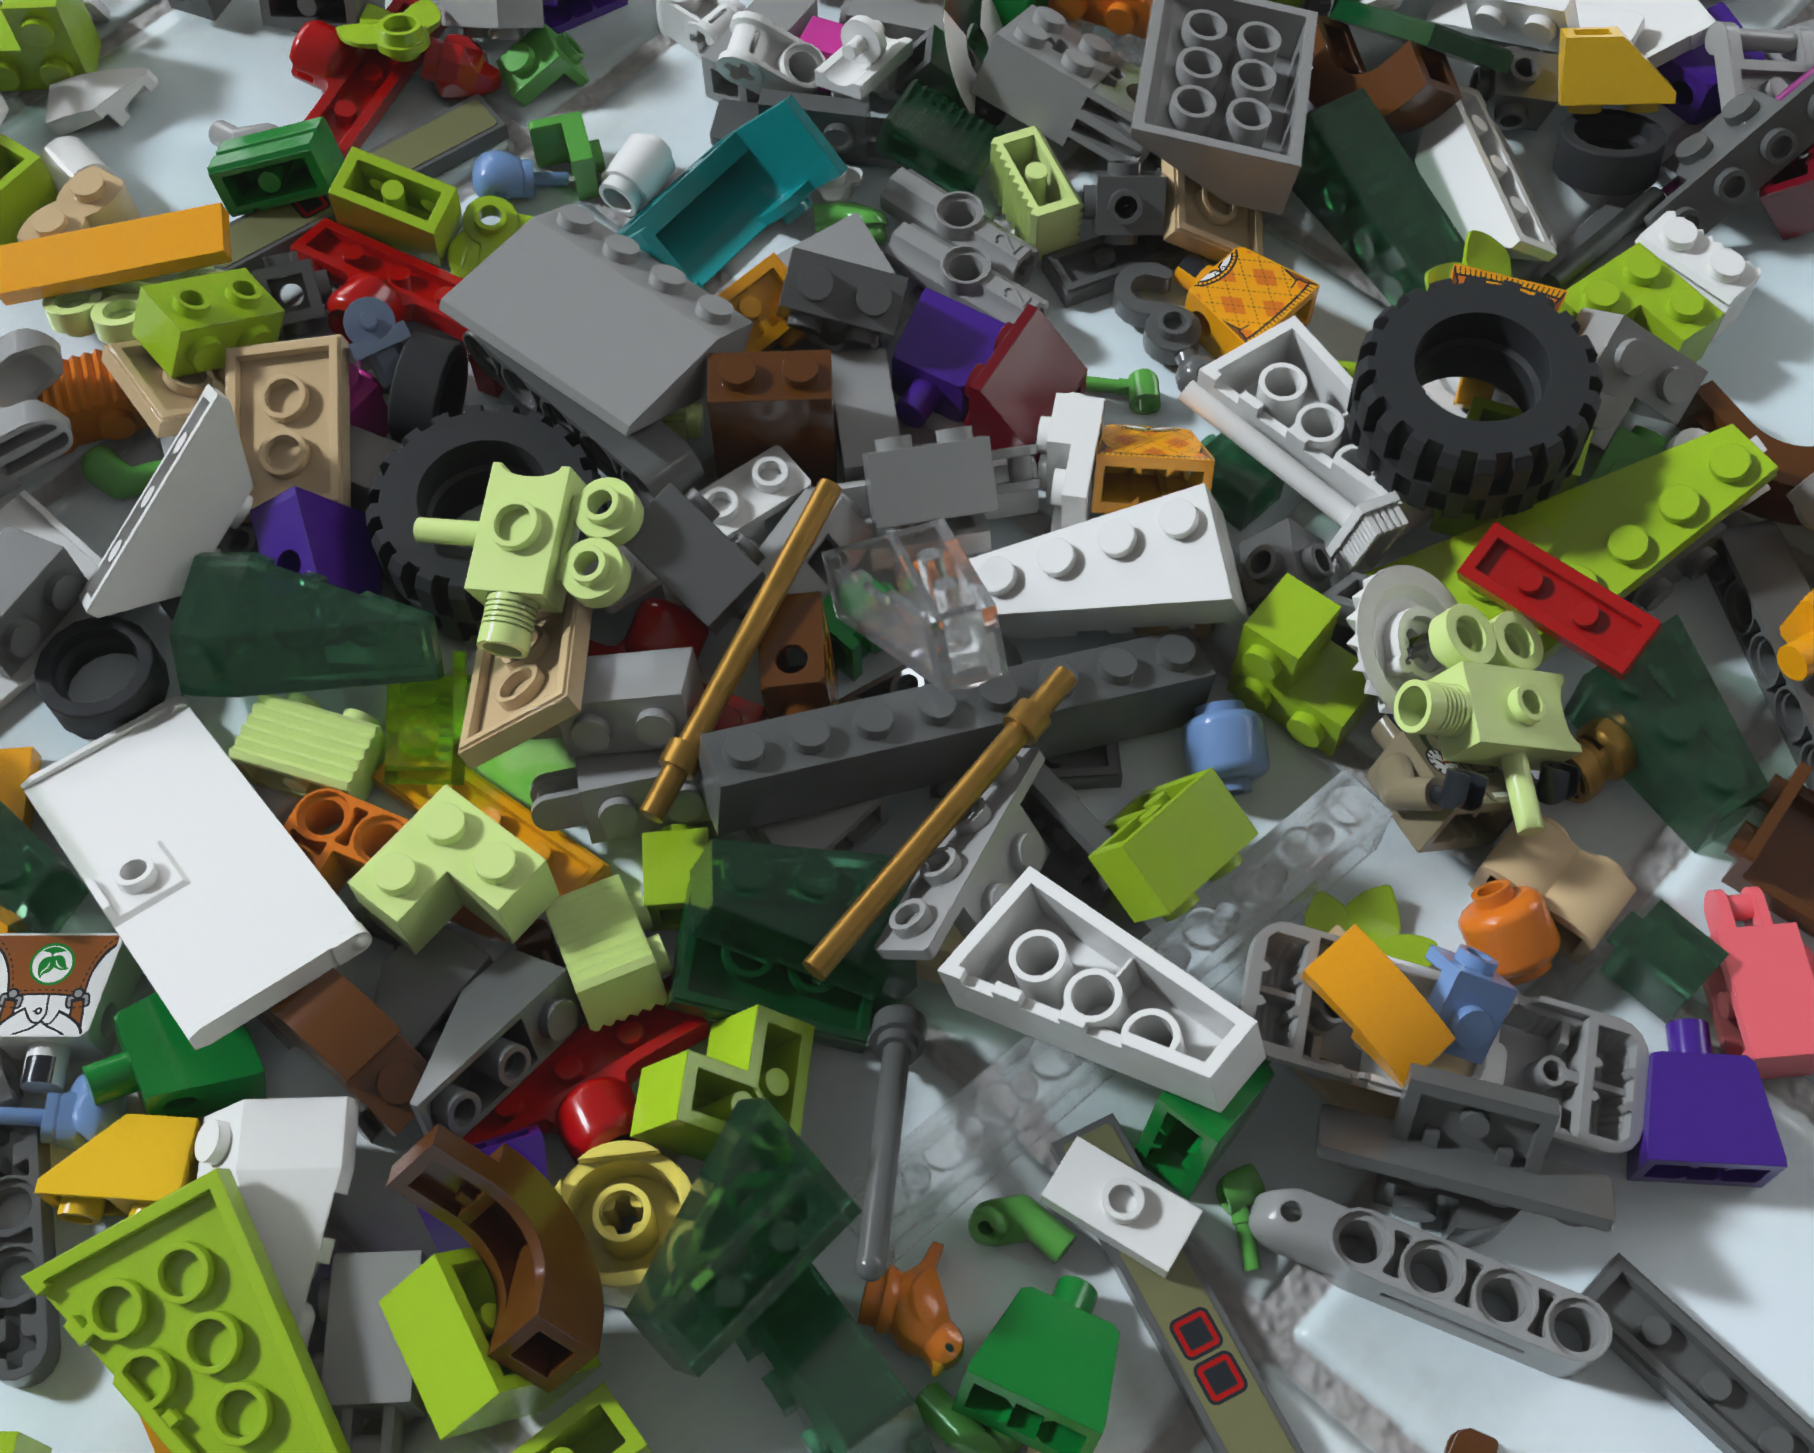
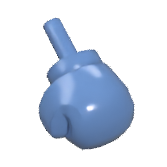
[472,150,569,200]
[0,1074,128,1151]

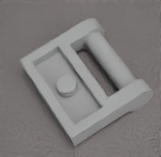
[1705,21,1814,111]

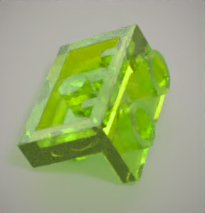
[384,651,472,785]

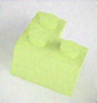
[347,784,560,955]

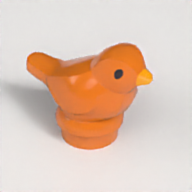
[857,1241,965,1377]

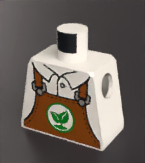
[0,933,143,1095]

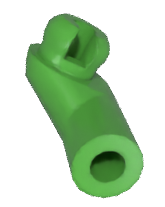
[813,202,889,246]
[80,446,162,500]
[968,1194,1078,1263]
[913,1382,1024,1453]

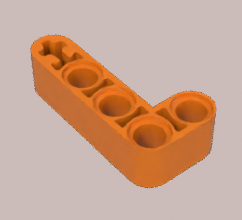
[283,788,510,942]

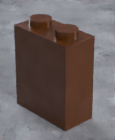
[707,350,837,487]

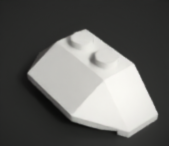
[1415,81,1557,262]
[79,384,254,618]

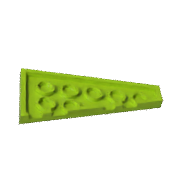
[1363,423,1778,670]
[21,1168,351,1453]

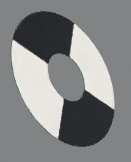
[943,0,1006,128]

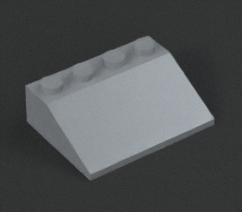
[1129,0,1318,215]
[439,203,753,437]

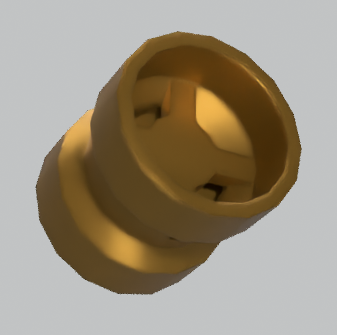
[1564,716,1638,804]

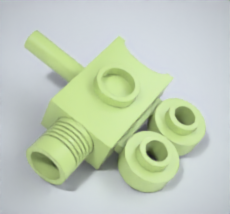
[42,266,225,344]
[413,462,644,659]
[1394,604,1583,836]

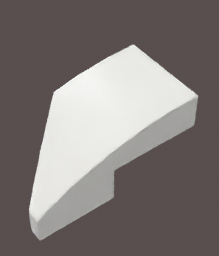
[45,68,158,137]

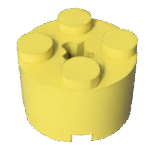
[555,1140,703,1308]

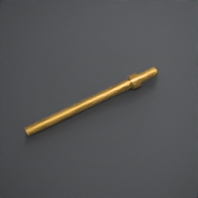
[638,478,842,824]
[802,666,1077,981]

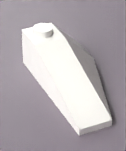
[195,1096,360,1348]

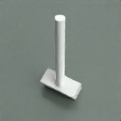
[1178,380,1409,580]

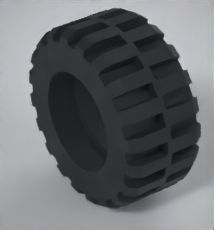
[1347,276,1604,521]
[366,404,608,641]

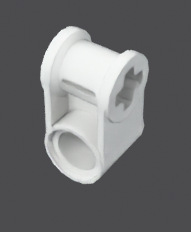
[656,0,746,60]
[716,11,826,95]

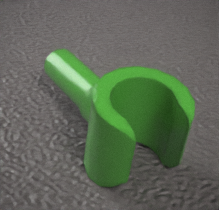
[1085,368,1161,415]
[1216,1164,1266,1272]

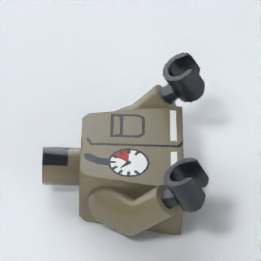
[1367,714,1581,853]

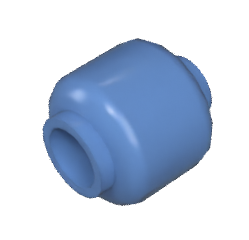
[1181,700,1270,797]

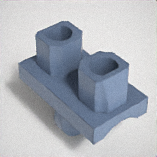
[343,296,412,396]

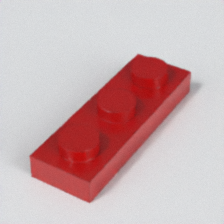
[1457,521,1662,681]

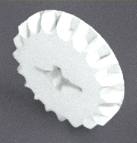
[1346,565,1458,726]

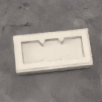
[1040,1136,1203,1278]

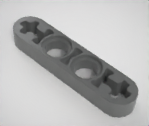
[0,1124,61,1388]

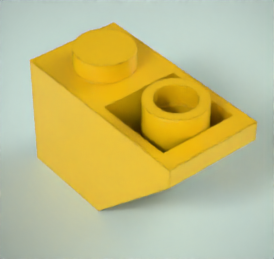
[1558,26,1676,114]
[34,1113,203,1225]

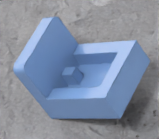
[1425,944,1518,1065]

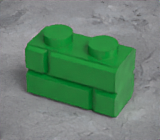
[207,116,344,217]

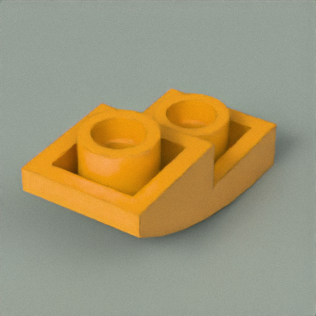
[1302,924,1456,1089]

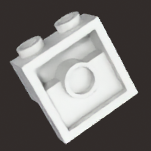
[1036,392,1105,532]

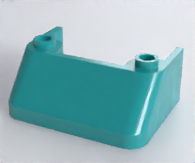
[616,95,849,290]

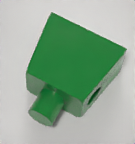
[82,992,267,1118]
[1134,1059,1275,1200]
[951,1276,1120,1453]

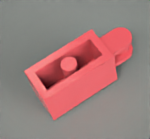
[1694,886,1814,1079]

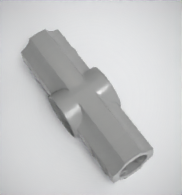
[880,167,1039,287]
[884,221,1049,324]

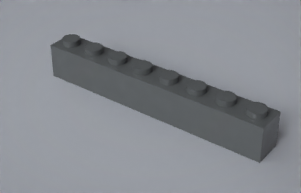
[698,627,1216,836]

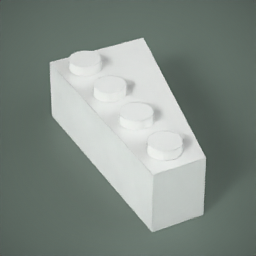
[1197,316,1435,540]
[965,483,1248,640]
[937,866,1266,1113]

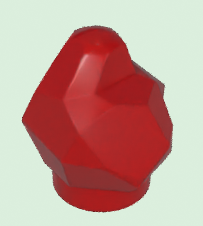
[421,34,502,100]

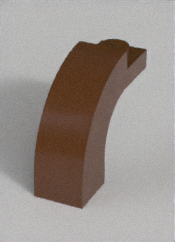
[1308,14,1463,135]
[1675,380,1814,525]
[256,968,428,1138]
[386,1123,604,1394]

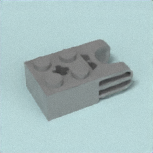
[970,5,1151,162]
[0,328,73,498]

